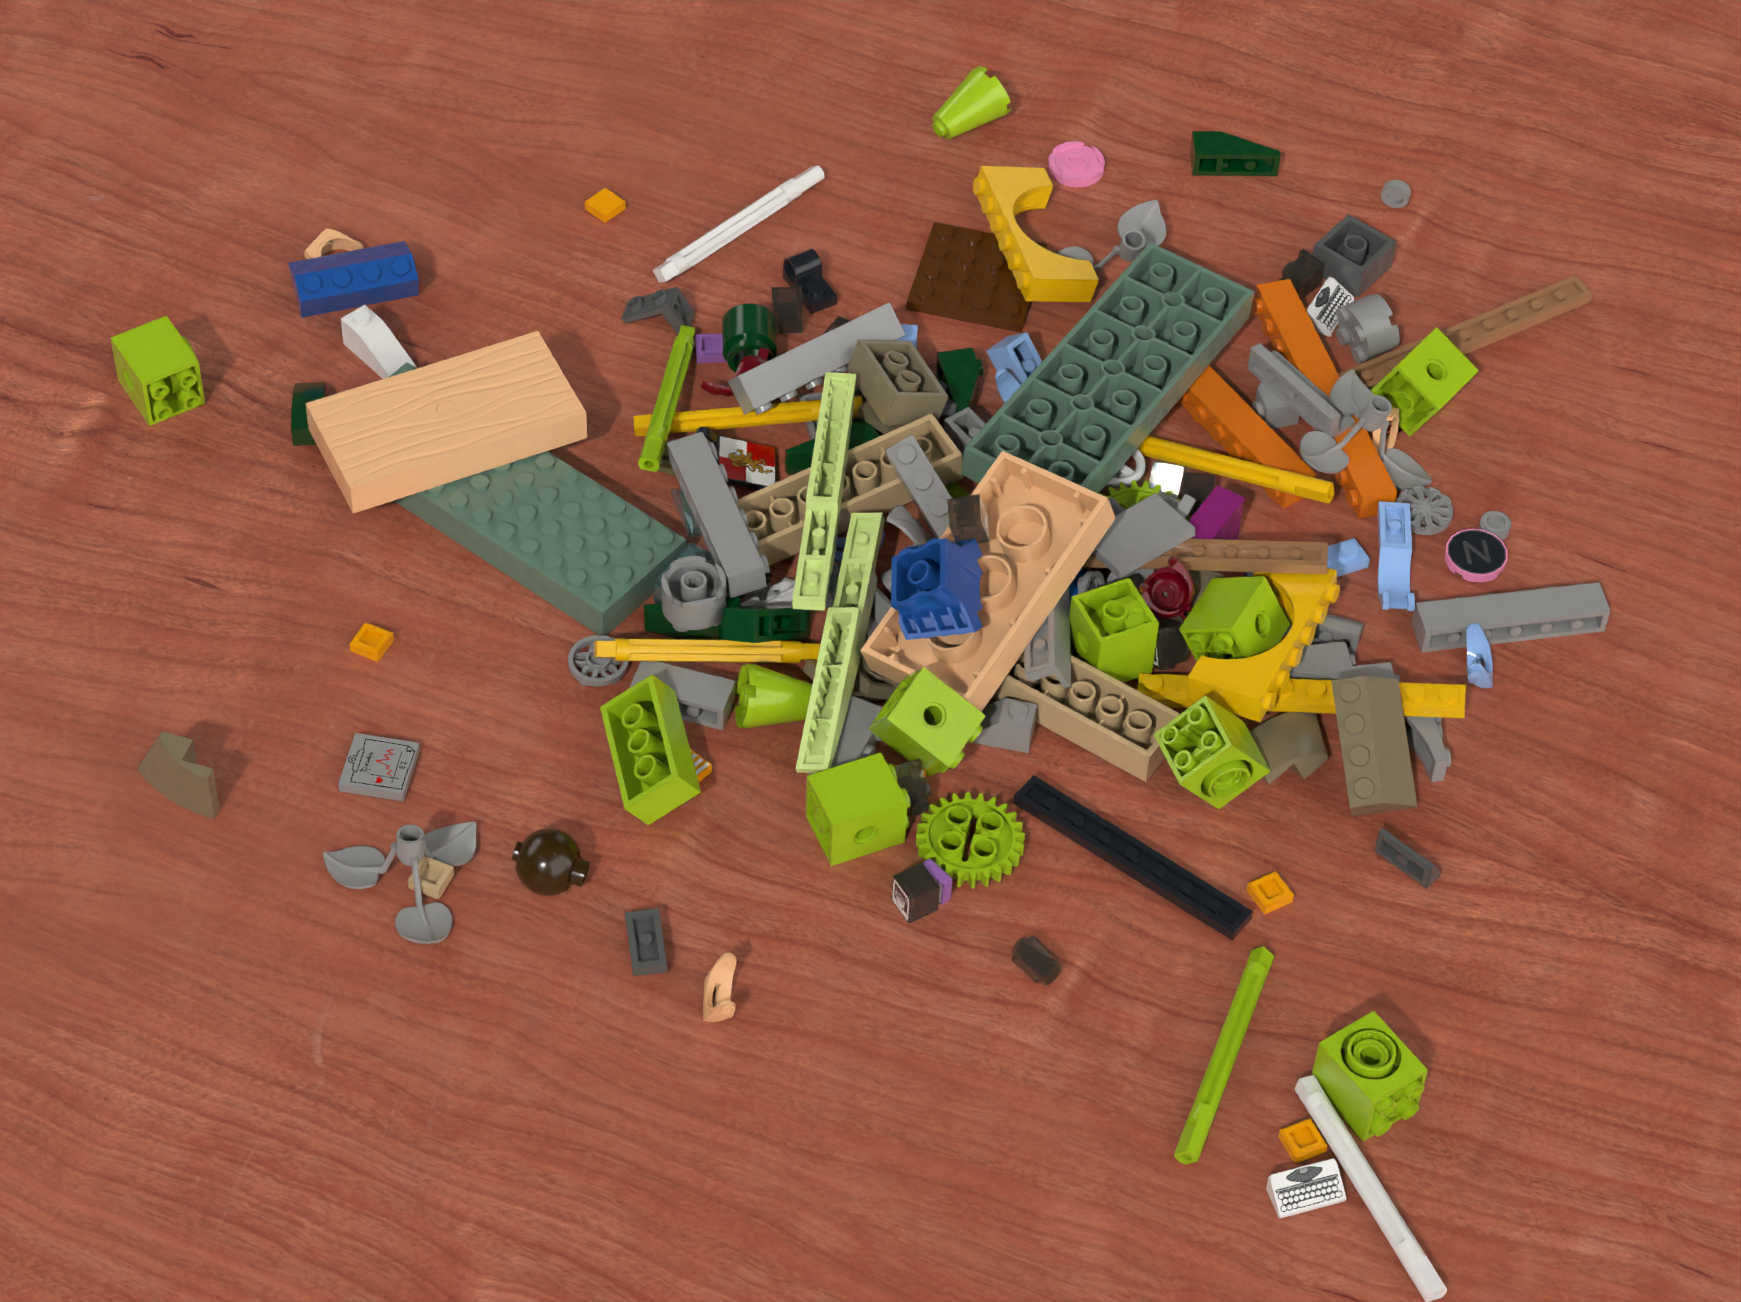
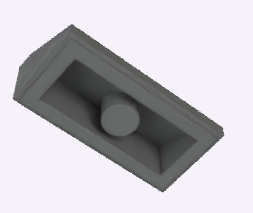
[1375,828,1441,888]

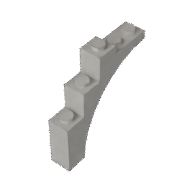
[1289,641,1451,782]

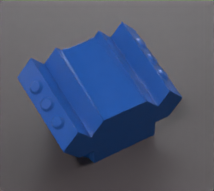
[891,538,983,640]

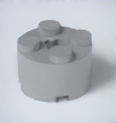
[1336,294,1400,364]
[661,556,726,632]

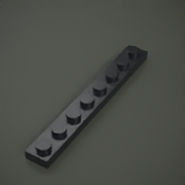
[1013,775,1253,941]

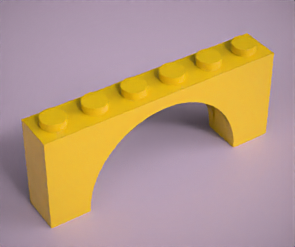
[973,166,1099,302]
[1187,568,1340,722]

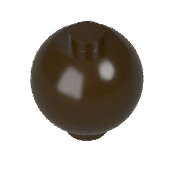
[512,828,590,896]

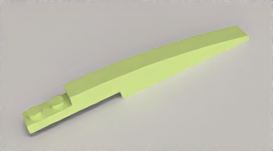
[792,372,856,611]
[796,513,885,773]

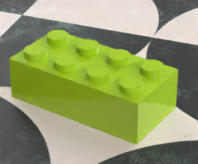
[600,674,701,825]

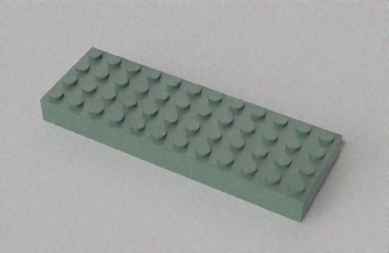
[961,242,1254,494]
[389,362,687,636]

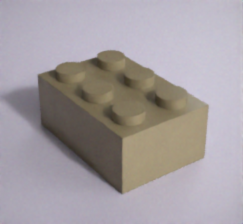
[847,340,948,427]

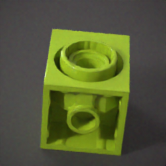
[110,315,205,426]
[1370,327,1479,437]
[1179,576,1290,661]
[1069,578,1159,683]
[867,667,986,777]
[1154,695,1271,809]
[806,752,910,866]
[1312,1011,1428,1142]

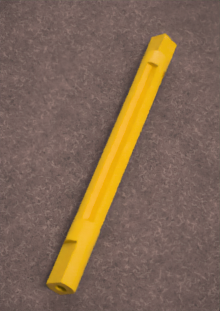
[633,396,863,437]
[1137,435,1334,504]
[594,638,821,663]

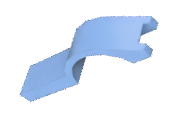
[1377,501,1415,611]

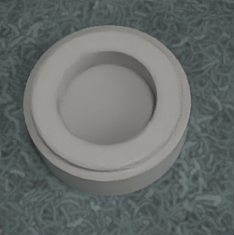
[1381,180,1411,208]
[1479,511,1511,540]

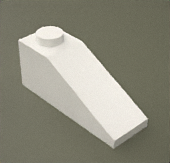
[341,305,417,379]

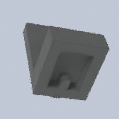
[621,287,696,335]

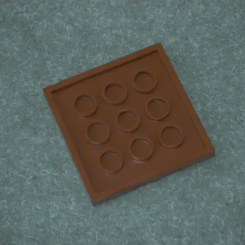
[906,222,1048,333]

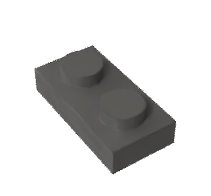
[625,908,667,976]

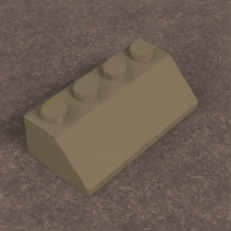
[1331,675,1418,817]

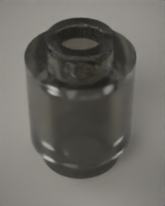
[1012,936,1063,986]

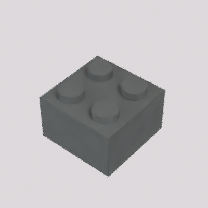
[1310,214,1396,297]

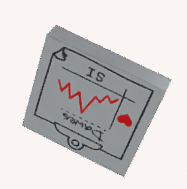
[338,733,420,801]

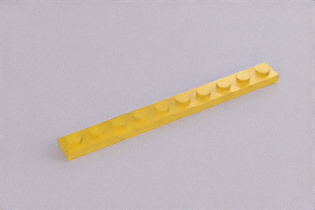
[1137,673,1466,718]

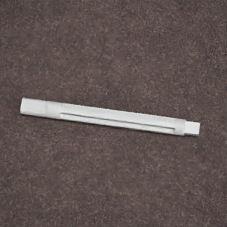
[652,165,825,283]
[1295,1075,1447,1302]

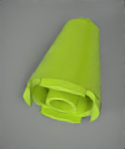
[932,66,1011,139]
[735,664,813,729]

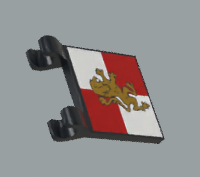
[696,427,776,490]

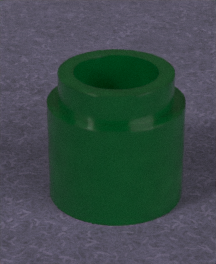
[722,303,777,373]

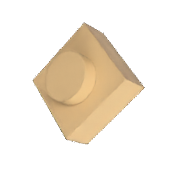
[408,856,454,900]

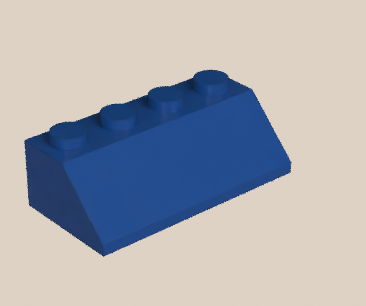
[288,241,419,318]

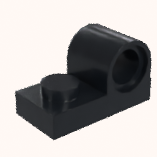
[783,249,837,314]

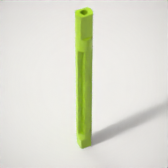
[638,325,696,472]
[1174,946,1275,1165]

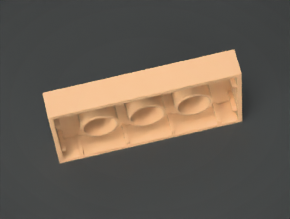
[305,331,587,514]
[860,451,1116,712]

